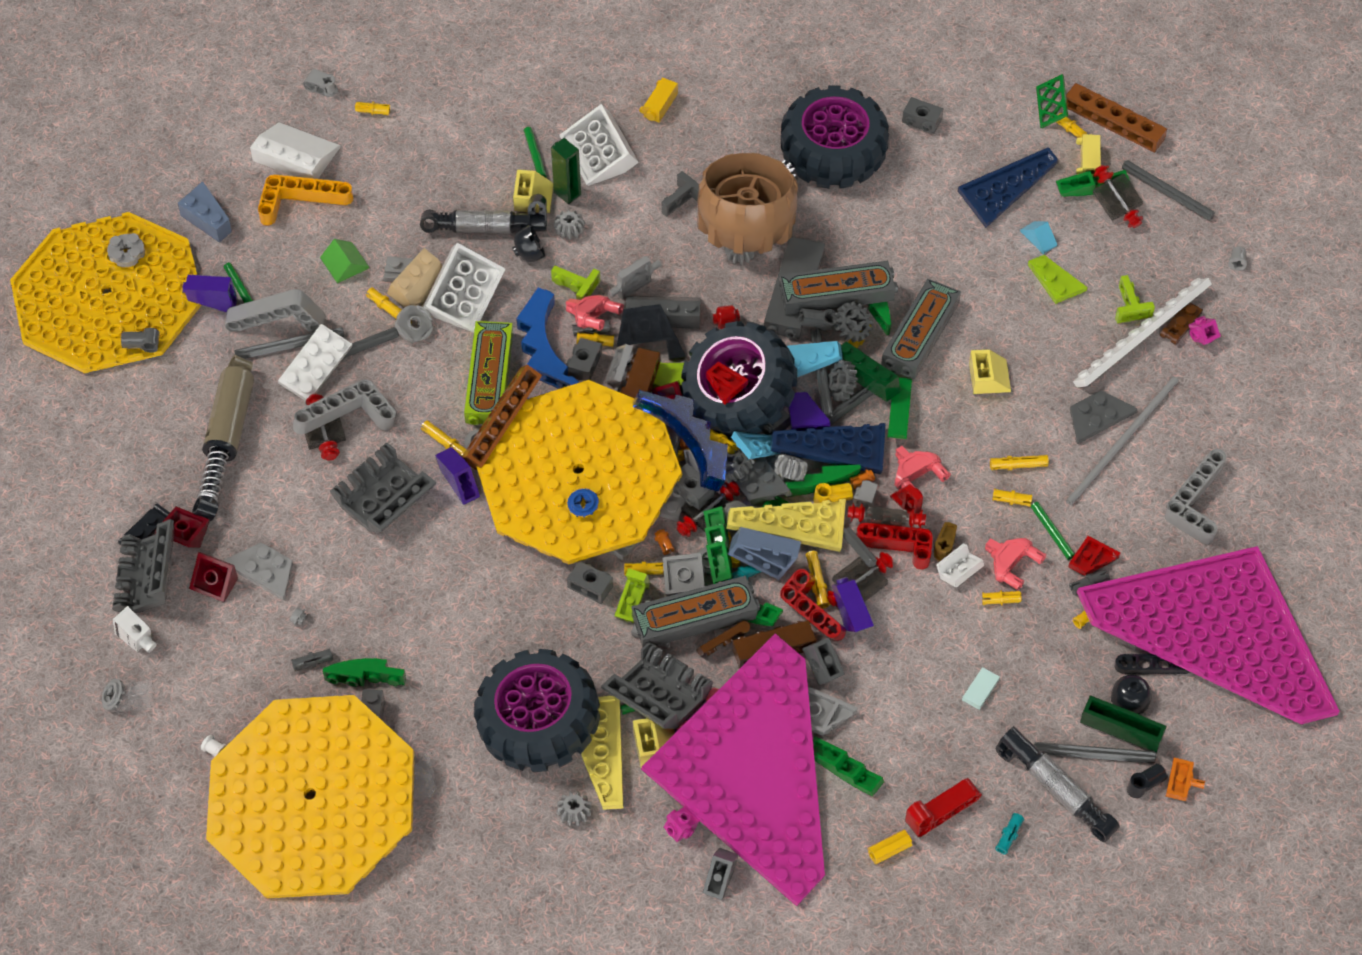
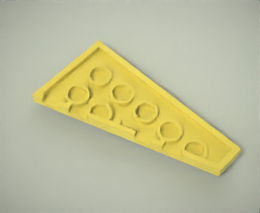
[727,499,846,552]
[581,696,624,810]

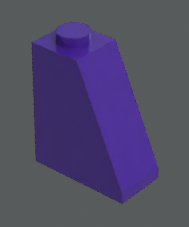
[183,275,238,312]
[788,392,830,431]
[435,447,480,505]
[831,577,874,632]

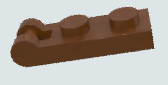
[1160,302,1203,345]
[696,621,750,657]

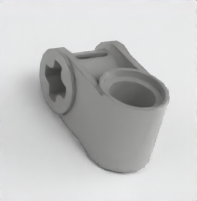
[303,69,338,97]

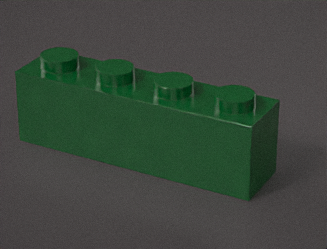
[551,138,581,205]
[836,342,900,402]
[1080,695,1167,753]

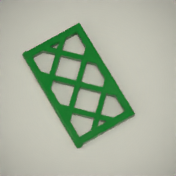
[1036,74,1068,128]

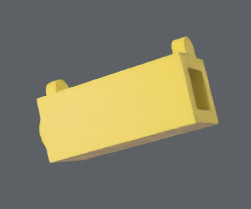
[1076,134,1101,175]

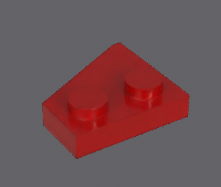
[706,362,748,405]
[890,484,923,514]
[1068,535,1121,576]

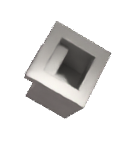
[853,480,878,512]

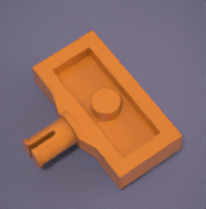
[1165,757,1205,802]

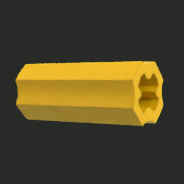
[867,829,913,864]

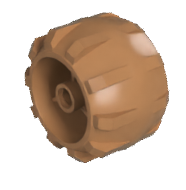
[697,153,798,255]

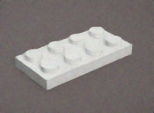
[278,324,352,401]

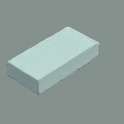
[962,667,1000,710]

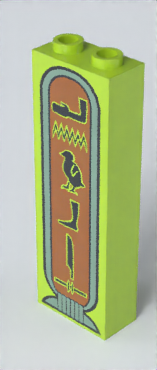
[464,321,513,425]

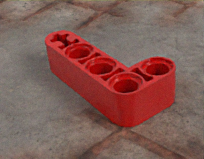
[856,523,933,570]
[780,569,846,641]
[905,778,982,837]

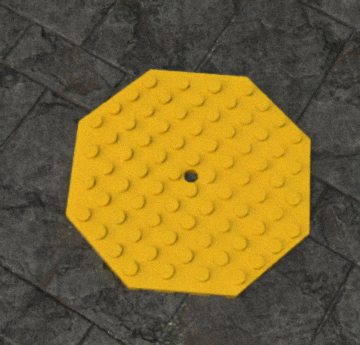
[10,212,202,373]
[476,380,682,565]
[206,695,415,898]

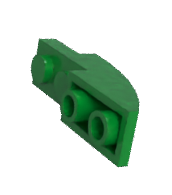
[323,658,406,687]

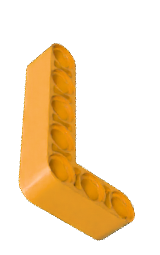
[258,175,353,226]

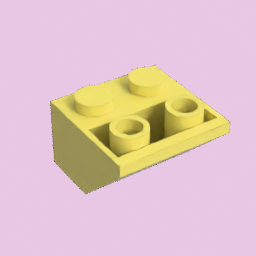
[513,170,553,213]
[969,350,1011,394]
[633,718,675,768]

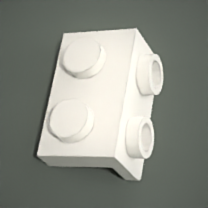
[936,543,984,587]

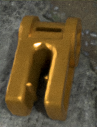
[934,522,957,562]

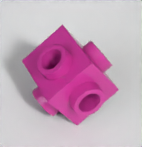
[1189,316,1221,345]
[663,807,700,842]

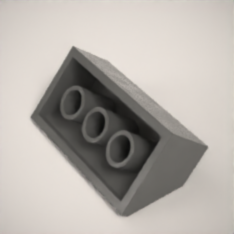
[626,296,701,329]

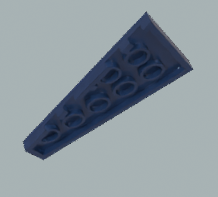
[958,147,1058,228]
[770,423,886,474]

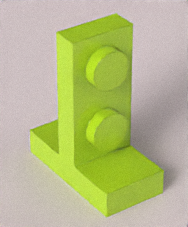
[551,265,601,300]
[1115,275,1155,324]
[614,568,651,623]

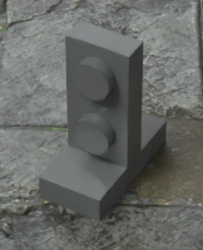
[661,171,699,217]

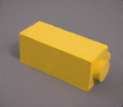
[639,77,678,123]

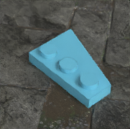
[787,341,843,378]
[731,431,781,459]

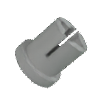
[1228,246,1247,271]

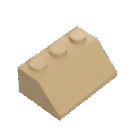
[387,248,443,308]

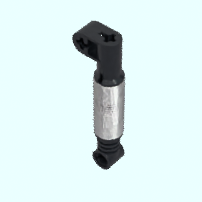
[420,194,547,234]
[995,726,1120,842]

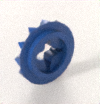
[567,489,599,518]

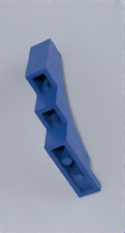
[516,287,579,389]

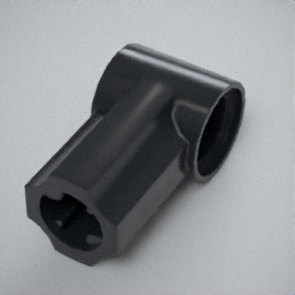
[1127,763,1168,798]

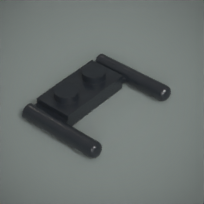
[118,503,170,545]

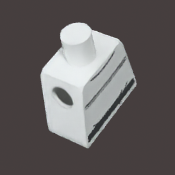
[113,606,157,653]

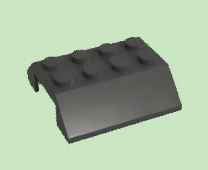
[330,443,436,533]
[112,519,174,613]
[601,642,713,729]

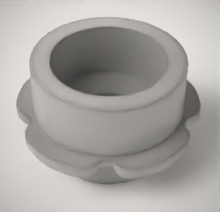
[290,607,307,626]

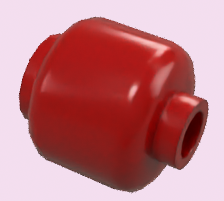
[712,305,740,330]

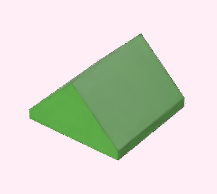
[320,239,369,284]

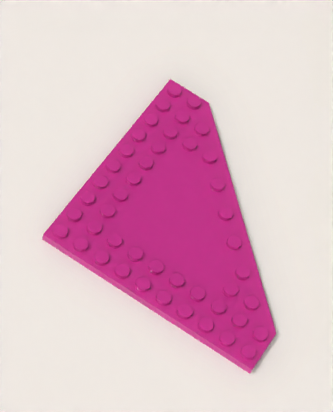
[1077,546,1340,724]
[641,634,825,906]

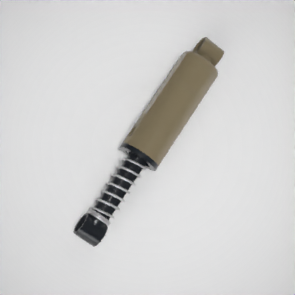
[192,355,254,521]

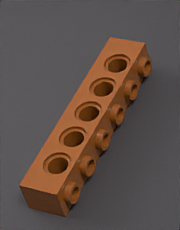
[1066,83,1167,153]
[462,364,542,470]

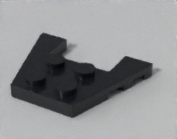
[616,304,686,365]

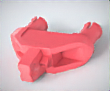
[566,295,624,331]
[894,446,951,489]
[985,538,1047,591]

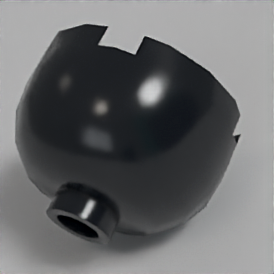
[512,225,546,262]
[1111,675,1152,714]

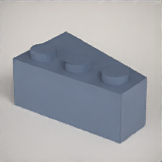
[178,181,232,243]
[728,527,801,580]

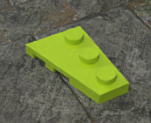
[1028,255,1088,304]

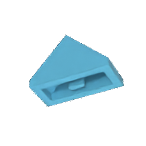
[1020,221,1057,254]

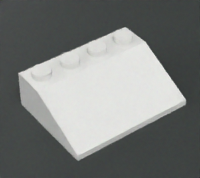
[560,104,639,186]
[250,122,340,179]
[423,243,505,333]

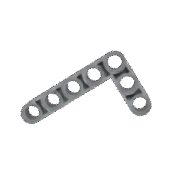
[225,289,326,333]
[293,379,396,434]
[1165,449,1226,544]

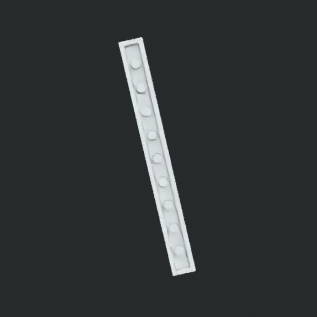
[1073,278,1212,388]

